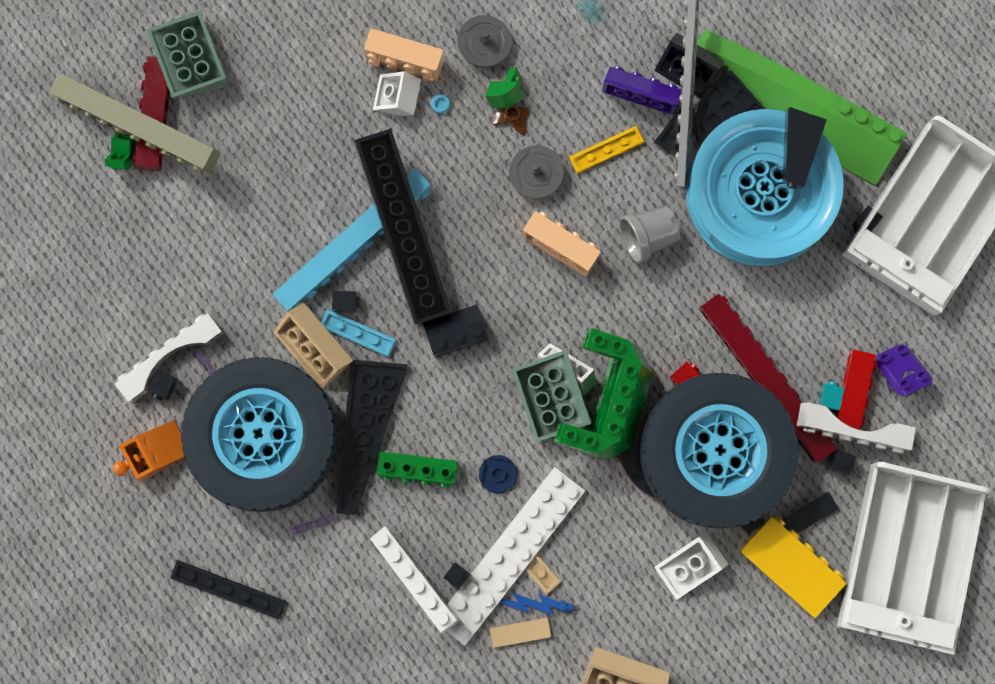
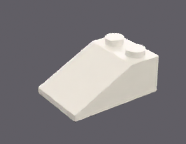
[654,532,729,600]

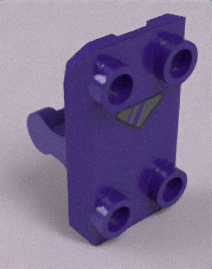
[876,344,933,396]

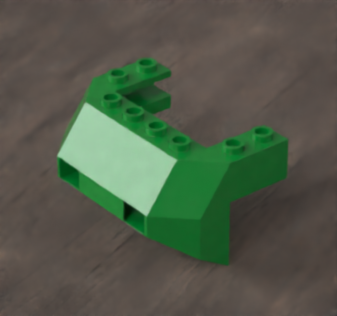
[553,328,653,460]

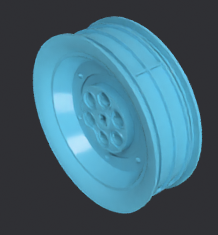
[686,109,844,267]

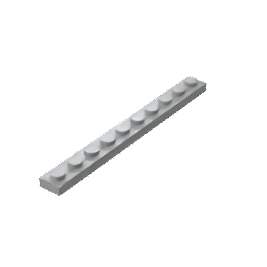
[674,0,700,187]

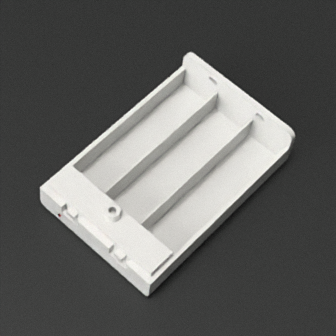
[842,116,995,316]
[837,462,990,655]

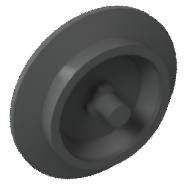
[458,15,512,67]
[509,145,564,199]

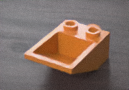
[113,420,185,482]

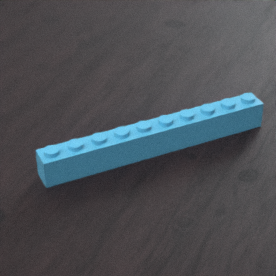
[272,168,431,312]

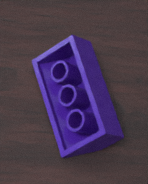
[602,66,681,115]

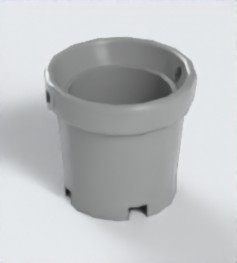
[619,206,680,263]

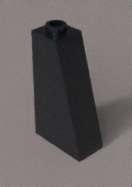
[782,107,827,190]

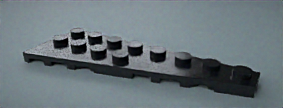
[336,360,408,515]

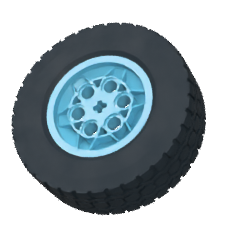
[181,357,339,512]
[640,373,799,529]

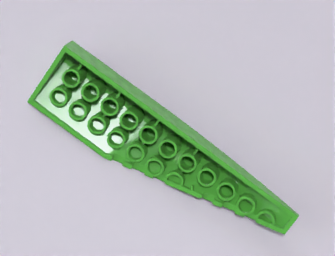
[697,29,907,186]

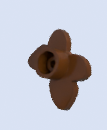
[491,106,529,135]

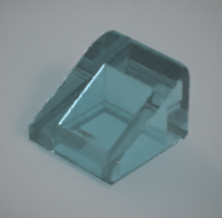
[575,0,601,21]

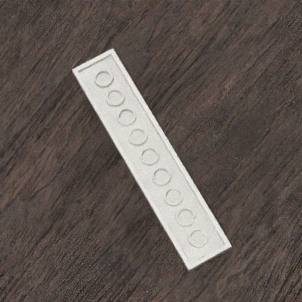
[447,467,585,646]

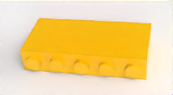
[739,516,847,618]

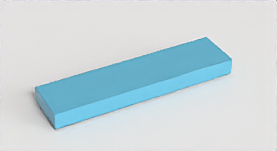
[321,309,396,357]

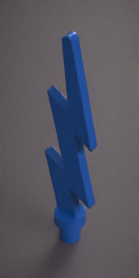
[499,593,574,615]

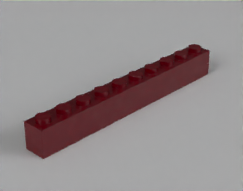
[699,293,836,463]

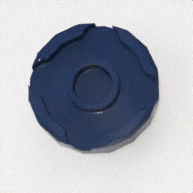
[479,455,517,494]

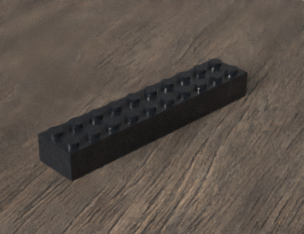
[353,128,452,325]

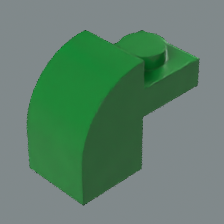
[485,67,524,108]
[105,133,135,170]

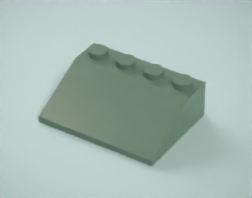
[146,11,229,99]
[511,350,592,443]

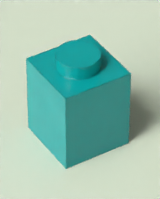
[818,382,844,412]

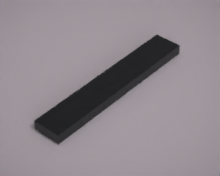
[170,560,286,619]

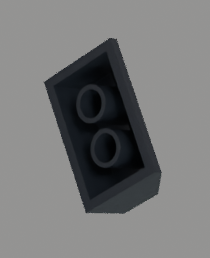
[654,33,725,98]
[423,305,489,358]

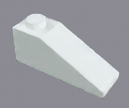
[538,343,596,396]

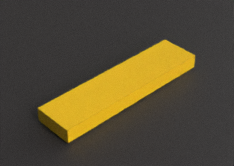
[569,126,645,174]

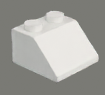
[373,71,421,116]

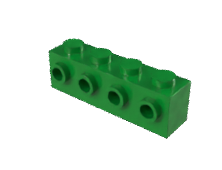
[377,451,457,488]

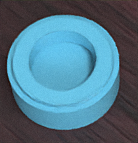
[431,94,450,114]

